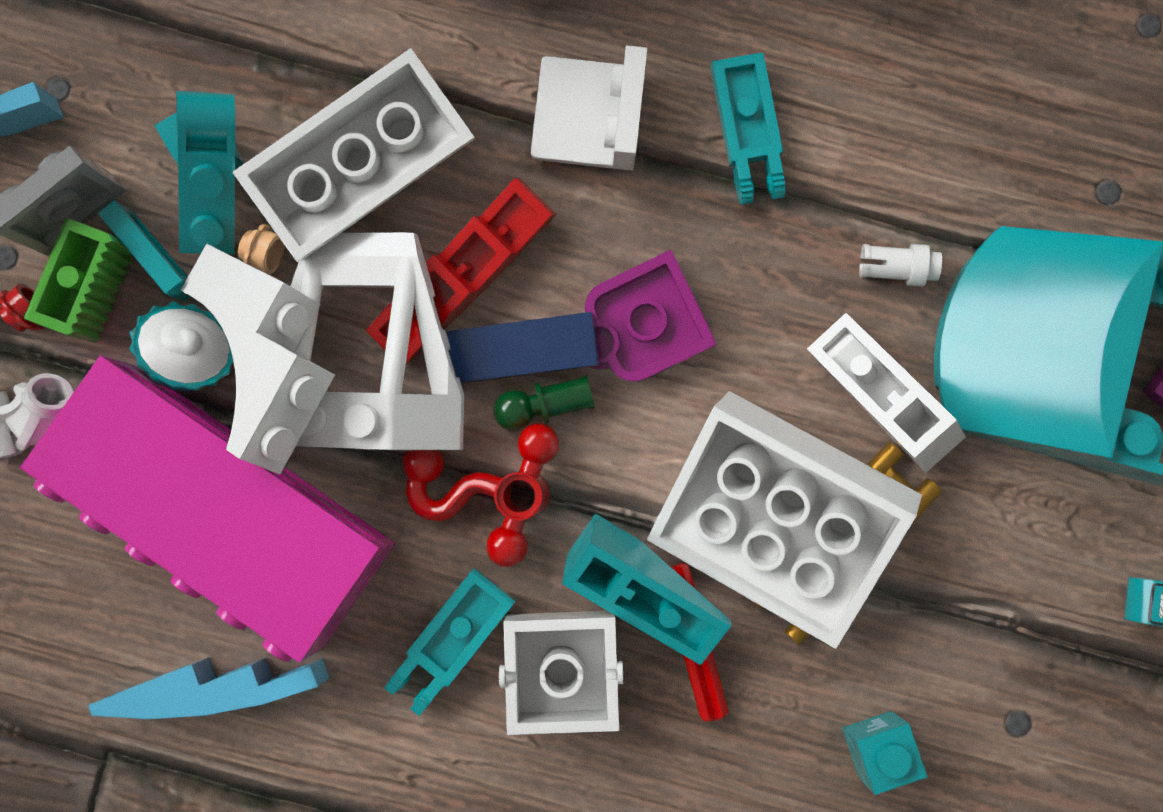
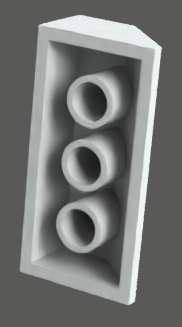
[232,48,475,263]

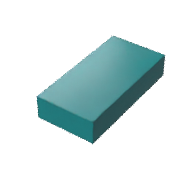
[98,200,190,302]

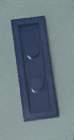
[446,312,600,384]

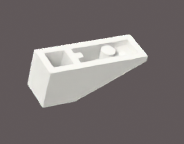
[807,313,966,473]

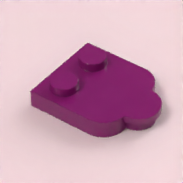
[585,249,717,382]

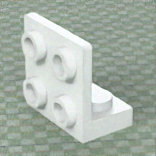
[531,45,647,171]

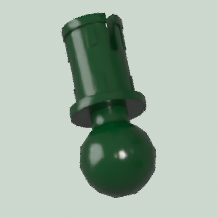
[493,375,595,431]

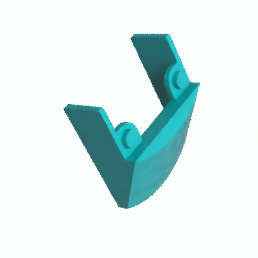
[934,226,1163,487]

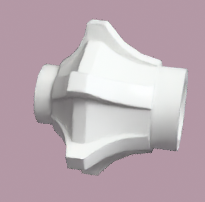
[0,373,73,451]

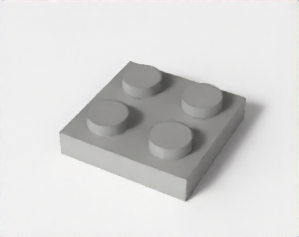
[0,145,126,255]

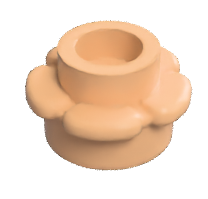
[238,224,285,275]

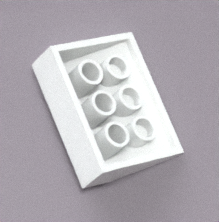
[647,391,922,649]

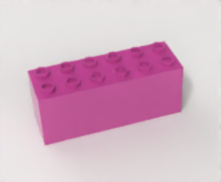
[20,355,396,663]

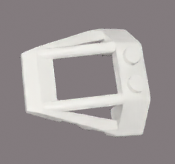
[291,233,464,450]

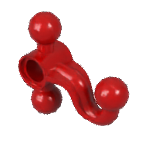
[402,423,559,568]

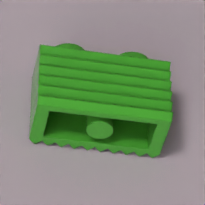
[24,218,132,343]

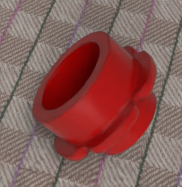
[0,283,44,332]

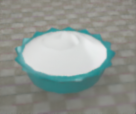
[129,301,234,392]

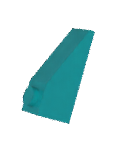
[562,514,731,665]

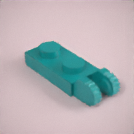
[710,52,786,205]
[384,567,516,716]

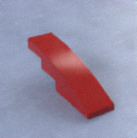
[365,177,557,365]

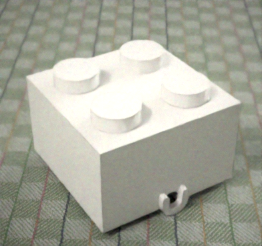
[499,611,623,735]

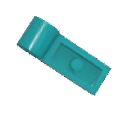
[176,91,235,254]

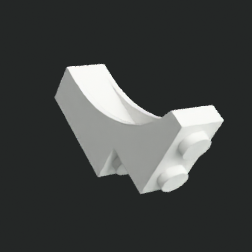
[181,244,335,474]

